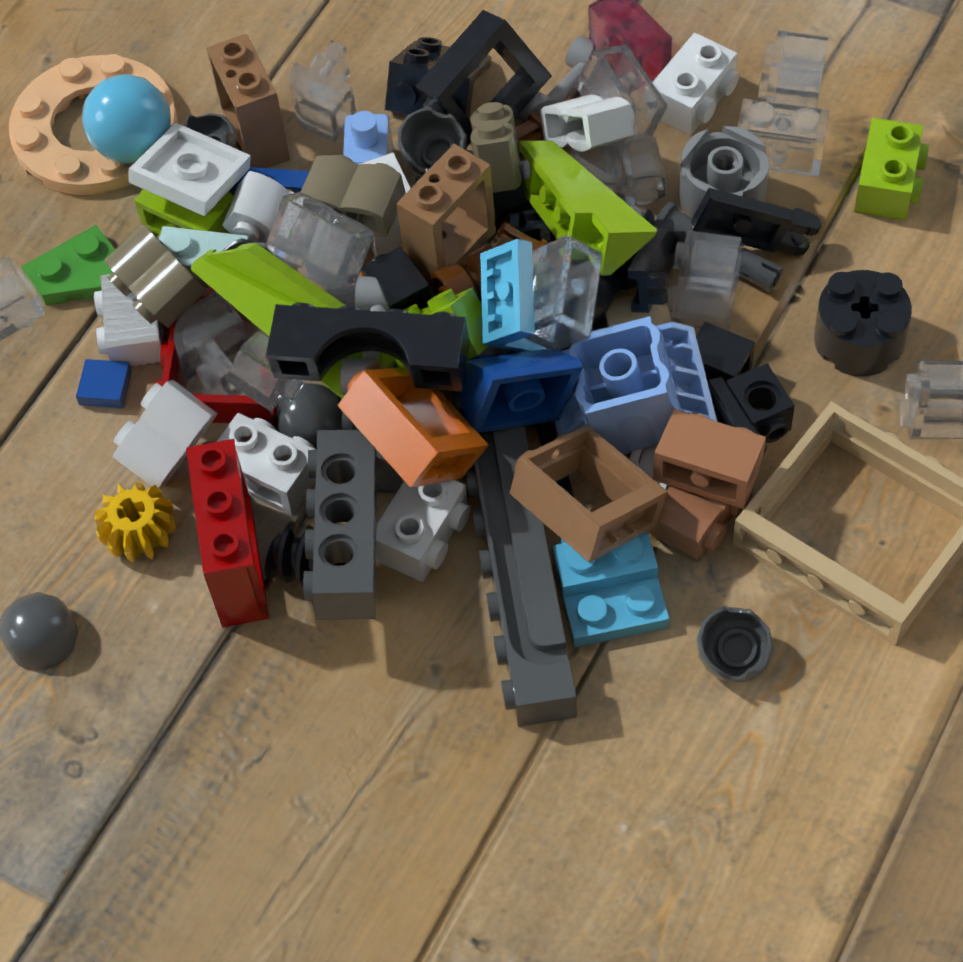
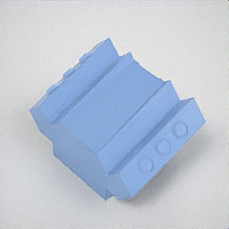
[555,316,717,455]

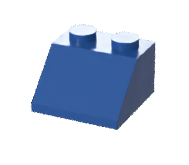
[457,348,583,433]

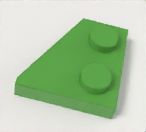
[21,225,115,305]

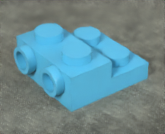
[552,532,670,647]

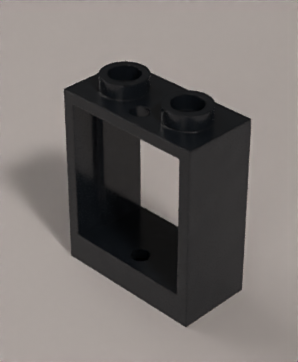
[415,10,552,147]

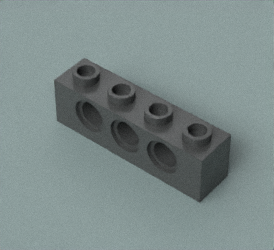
[303,430,377,620]

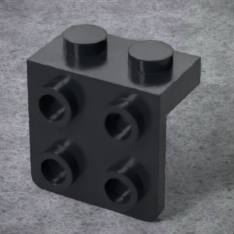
[385,37,492,118]

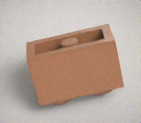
[653,408,766,509]

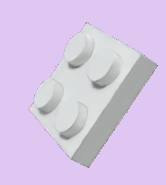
[129,123,251,216]

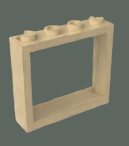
[732,401,963,646]

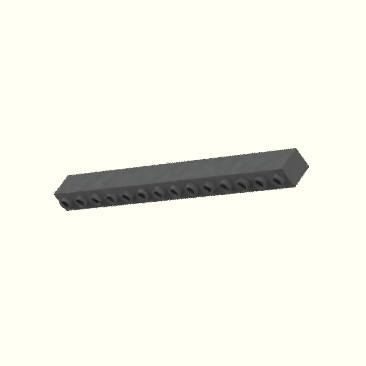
[415,150,577,727]

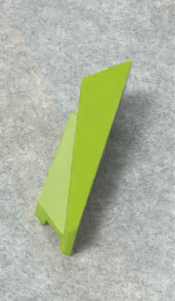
[519,140,657,275]
[191,242,396,399]

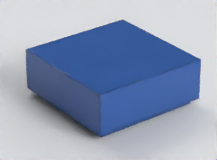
[76,359,132,408]

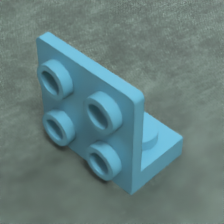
[480,239,559,352]

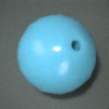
[82,74,171,164]

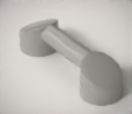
[517,35,596,122]
[340,276,388,395]

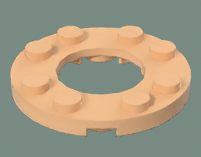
[9,54,178,195]

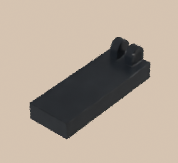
[627,219,676,313]

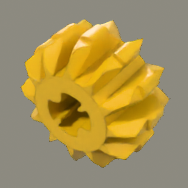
[94,480,176,563]

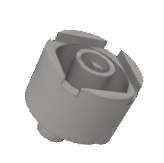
[679,126,770,217]

